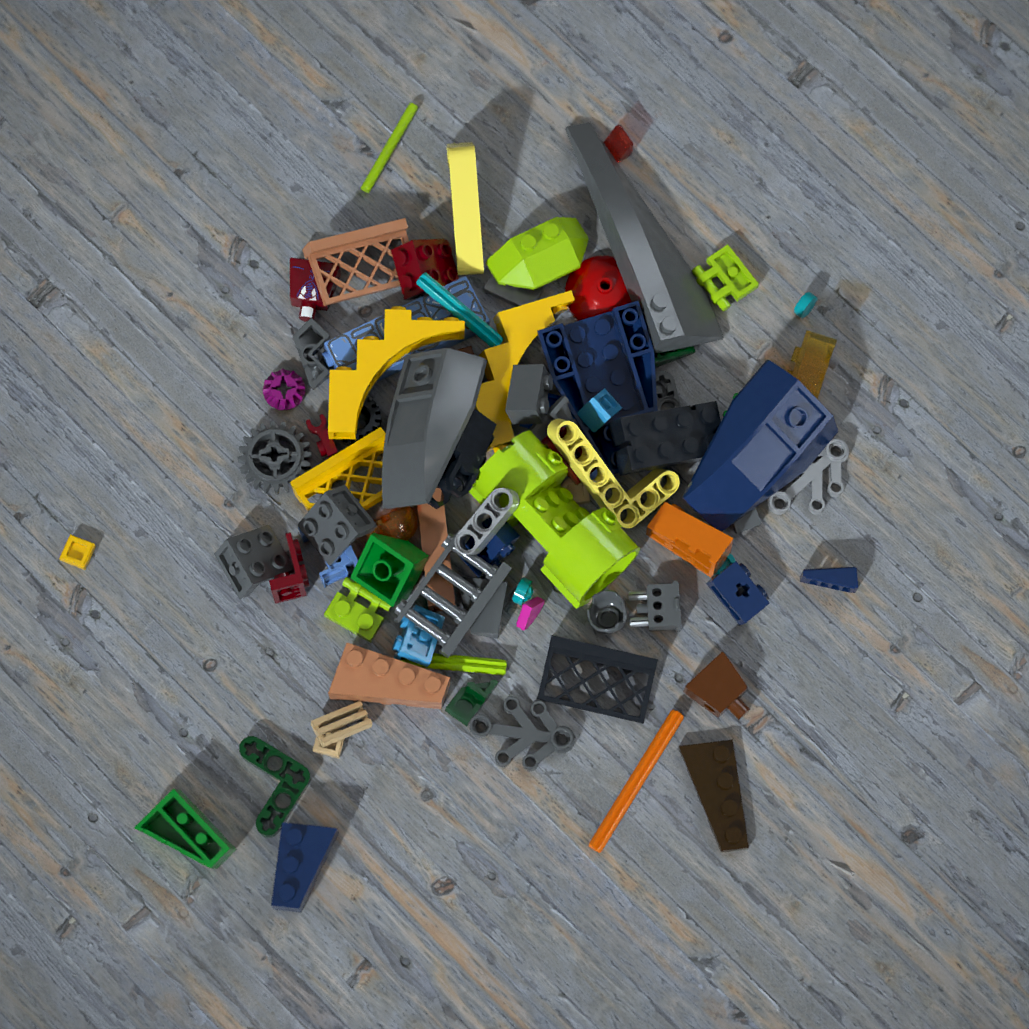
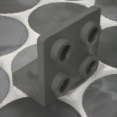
[298,485,377,565]
[214,525,294,599]

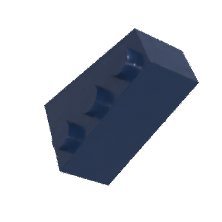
[271,822,339,913]

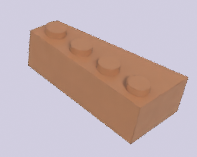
[328,643,450,709]

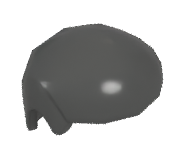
[587,590,628,634]

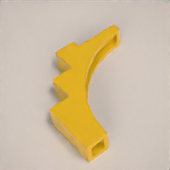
[328,306,465,439]

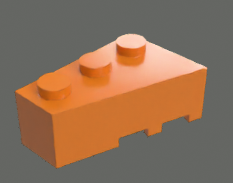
[646,502,734,578]

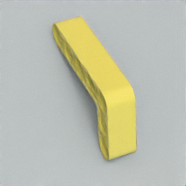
[447,142,484,276]
[547,419,680,529]

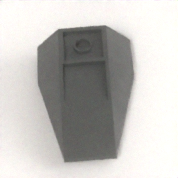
[382,348,487,509]

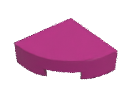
[516,596,545,631]

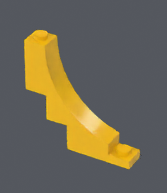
[474,290,575,453]

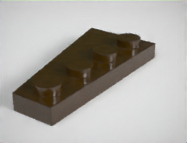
[678,739,749,853]

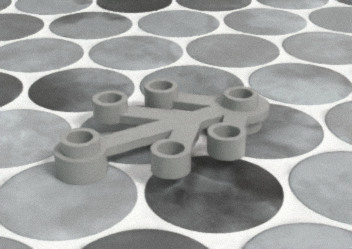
[768,438,849,515]

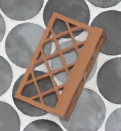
[302,218,409,306]

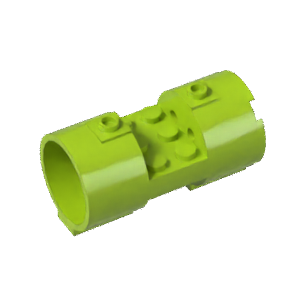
[469,430,640,609]

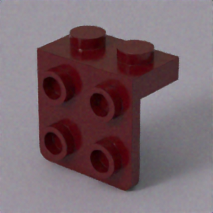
[391,239,459,300]

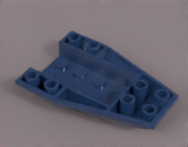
[537,301,658,475]
[682,360,839,532]

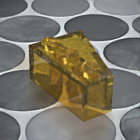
[787,330,837,399]

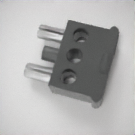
[628,580,682,632]

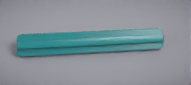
[416,272,503,347]

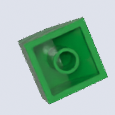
[350,533,429,607]

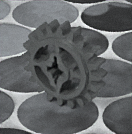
[237,421,312,495]

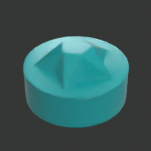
[512,577,533,606]

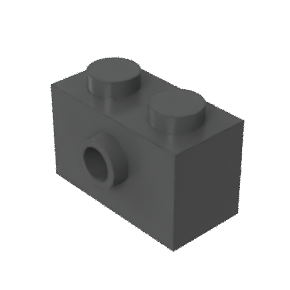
[505,364,553,424]

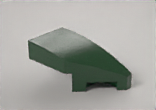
[445,680,499,726]

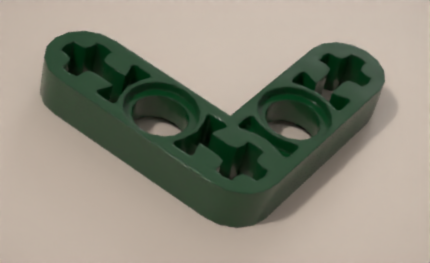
[239,736,311,838]

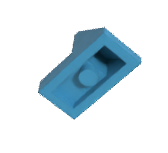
[577,388,622,432]

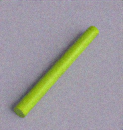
[361,103,418,193]

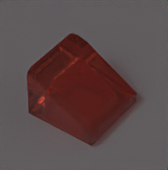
[604,125,633,163]

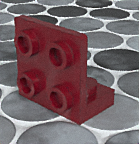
[269,532,310,604]

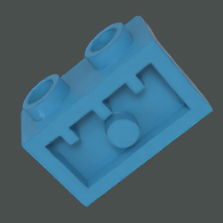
[392,605,445,667]

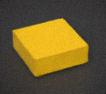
[59,534,96,570]

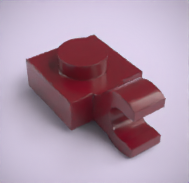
[306,414,338,459]

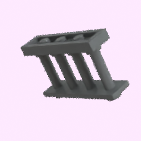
[394,530,512,659]

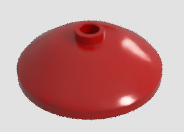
[565,255,632,321]

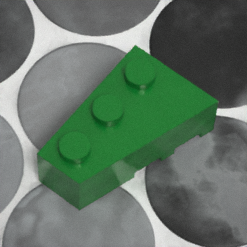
[134,789,237,869]

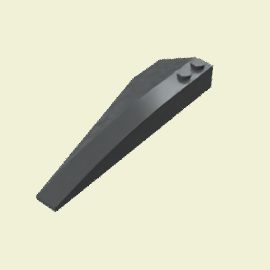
[565,122,724,354]

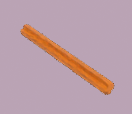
[589,710,684,853]

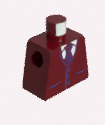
[290,257,341,322]

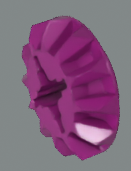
[263,368,305,410]

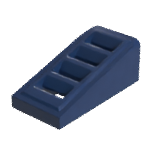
[800,567,858,593]

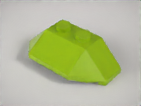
[486,217,589,290]

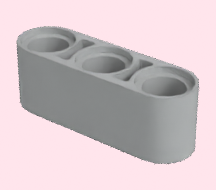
[454,488,519,555]

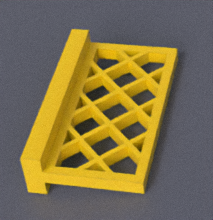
[290,427,386,511]

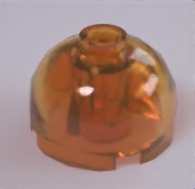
[366,506,418,541]

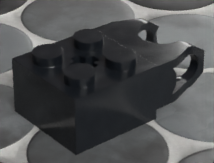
[428,409,496,509]

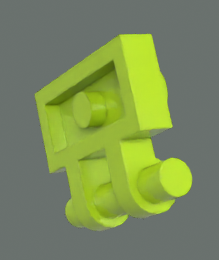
[692,244,759,312]
[324,576,392,643]

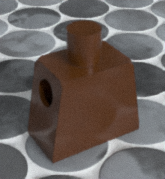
[683,651,750,720]

